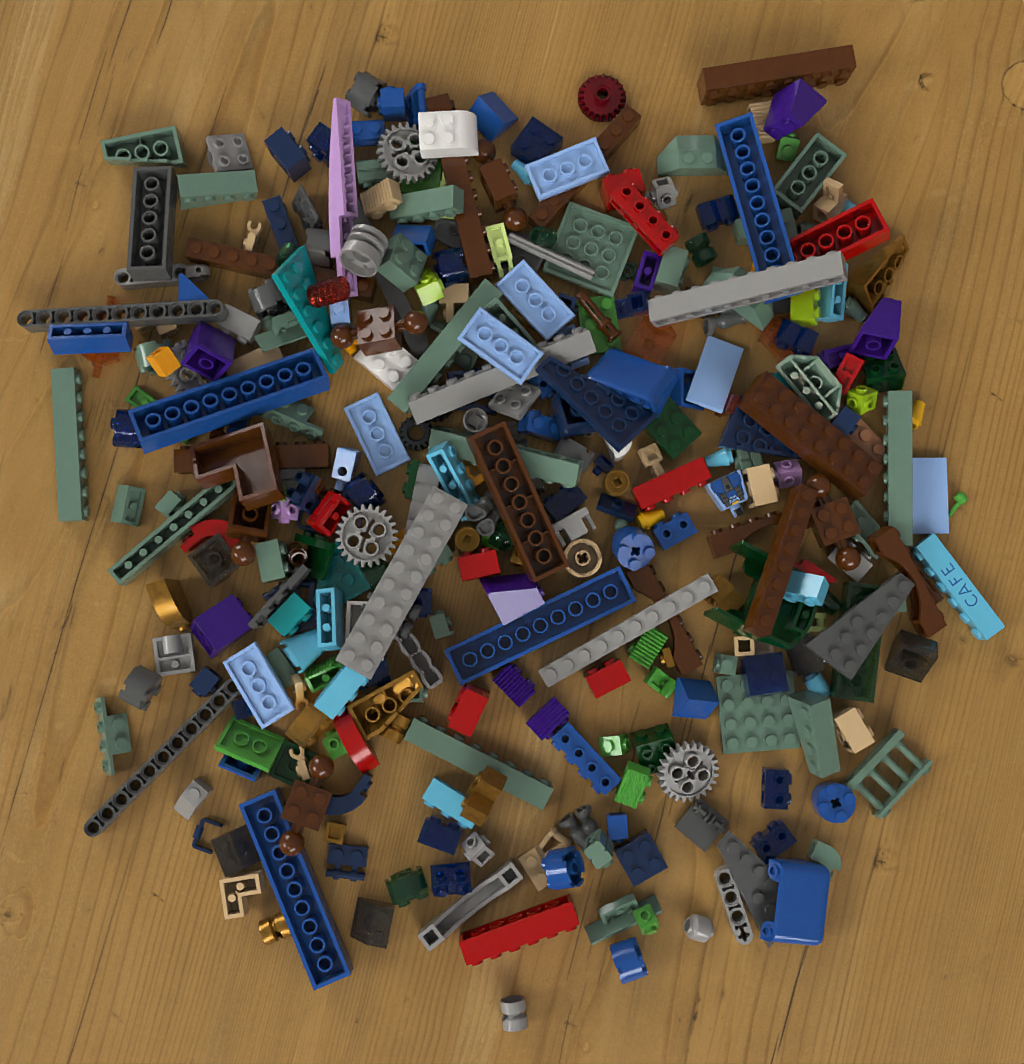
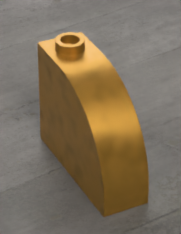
[145,578,194,632]

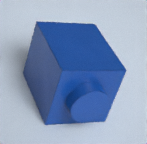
[606,812,629,843]

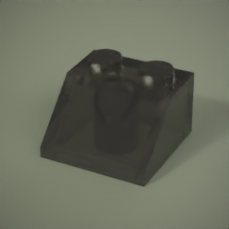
[187,533,240,588]
[884,629,938,683]
[211,824,261,877]
[350,897,396,949]

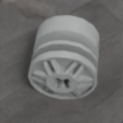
[339,224,389,277]

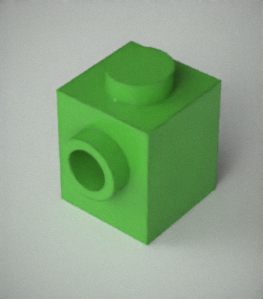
[321,728,347,760]

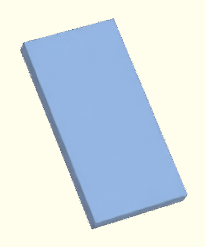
[525,137,610,202]
[495,259,575,342]
[457,307,544,385]
[685,336,744,414]
[344,392,411,477]
[912,458,949,534]
[222,641,297,729]

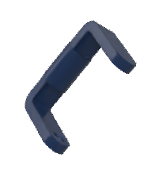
[296,510,321,534]
[192,817,223,854]

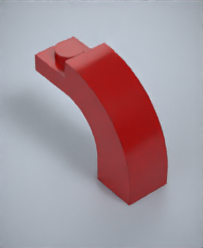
[180,519,239,554]
[333,703,380,774]

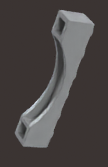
[417,858,524,952]

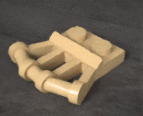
[518,825,583,892]

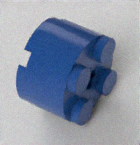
[611,526,655,571]
[811,781,856,823]
[541,846,585,890]
[609,937,649,985]

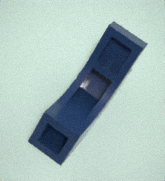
[320,772,373,815]

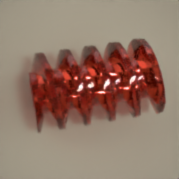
[306,276,350,308]

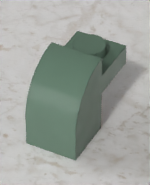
[806,838,841,881]

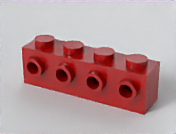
[608,179,680,257]
[631,457,712,512]

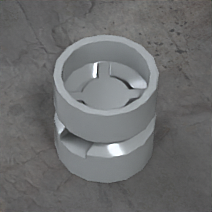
[463,408,488,434]
[500,995,528,1032]

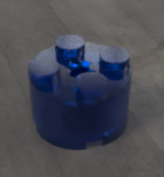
[432,247,469,288]
[110,409,142,449]
[342,472,387,510]

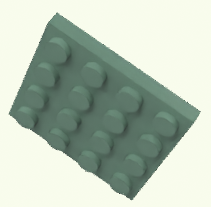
[542,201,638,298]
[715,670,800,754]

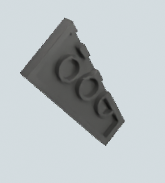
[247,564,312,629]

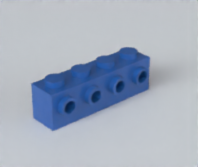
[47,322,133,355]
[551,722,622,796]

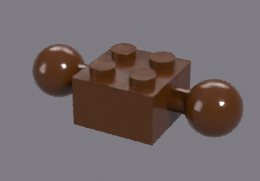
[473,139,527,232]
[330,305,428,356]
[806,474,861,571]
[225,492,272,566]
[279,754,334,856]

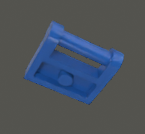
[405,83,427,130]

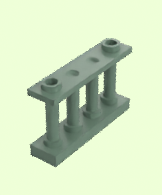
[841,728,934,819]

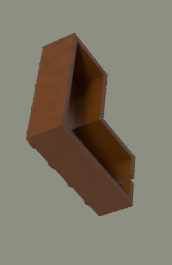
[189,422,285,511]

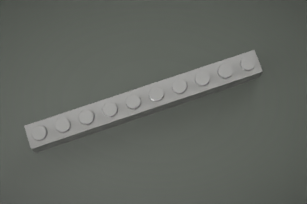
[648,251,848,327]
[406,326,597,424]
[538,572,719,687]

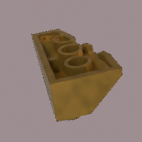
[846,235,909,314]
[347,669,424,741]

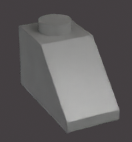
[173,778,214,820]

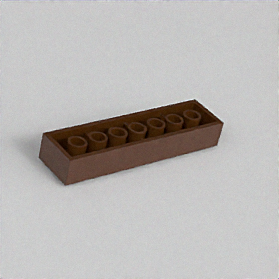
[697,44,857,106]
[737,370,884,500]
[465,421,570,582]

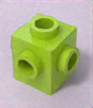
[846,385,878,415]

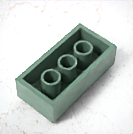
[774,132,847,220]

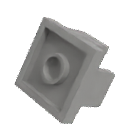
[552,507,596,547]

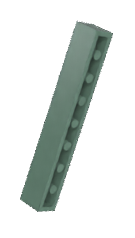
[387,279,504,415]
[51,367,90,523]
[882,390,913,546]
[428,425,584,488]
[107,480,238,586]
[404,716,554,810]

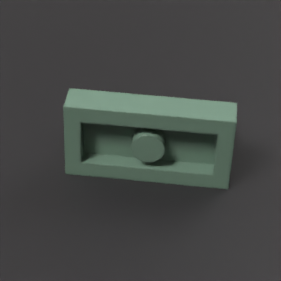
[110,484,146,527]
[266,647,301,689]

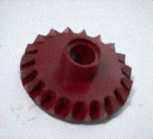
[578,73,626,122]

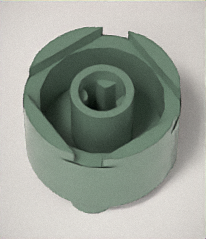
[134,339,173,376]

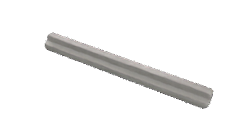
[508,232,595,280]

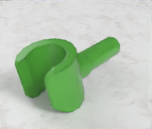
[948,492,967,517]

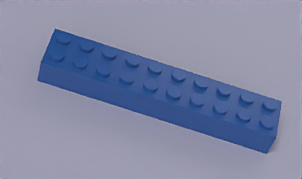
[715,112,804,305]
[128,347,330,454]
[444,566,637,685]
[239,787,354,991]

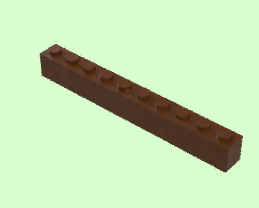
[426,93,496,284]
[185,237,377,303]

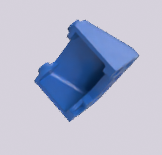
[587,347,678,418]
[760,859,830,946]

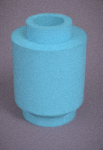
[803,671,831,697]

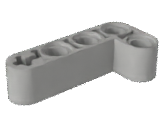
[713,864,753,945]

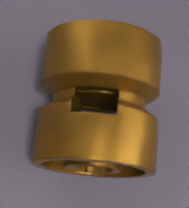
[603,470,630,497]
[455,527,480,552]
[379,712,413,744]
[258,912,291,945]

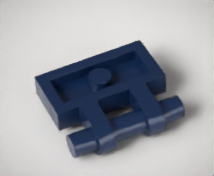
[325,842,369,882]

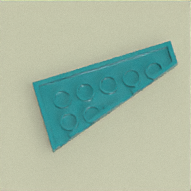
[271,245,344,374]

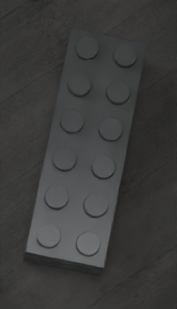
[127,166,177,281]

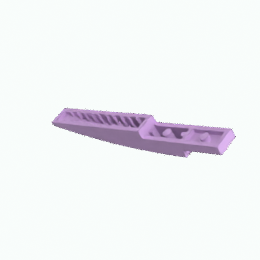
[329,97,358,297]

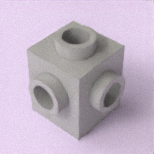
[649,176,678,209]
[461,831,495,867]

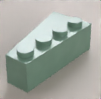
[100,125,188,168]
[177,170,258,210]
[787,689,841,778]

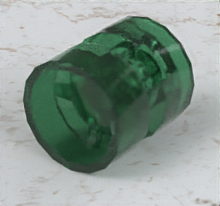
[684,232,718,268]
[489,518,513,551]

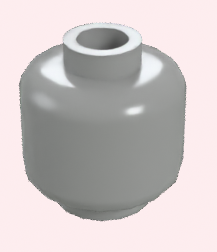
[684,914,714,943]

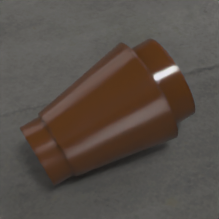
[288,542,307,566]

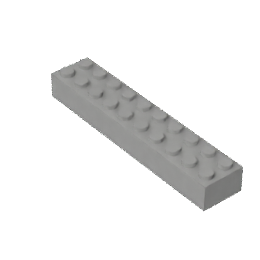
[335,486,468,680]

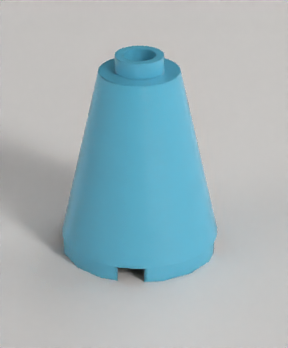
[279,628,325,675]

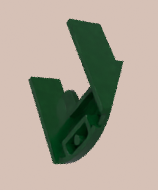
[703,540,818,650]

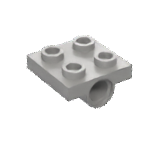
[206,133,253,172]
[488,382,541,421]
[152,633,197,676]

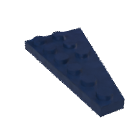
[535,356,658,453]
[717,394,803,460]

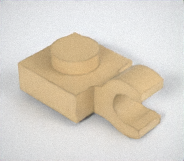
[243,220,263,253]
[637,443,665,478]
[290,673,309,710]
[289,745,312,781]

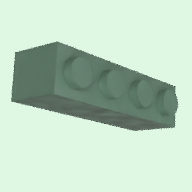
[390,185,464,225]

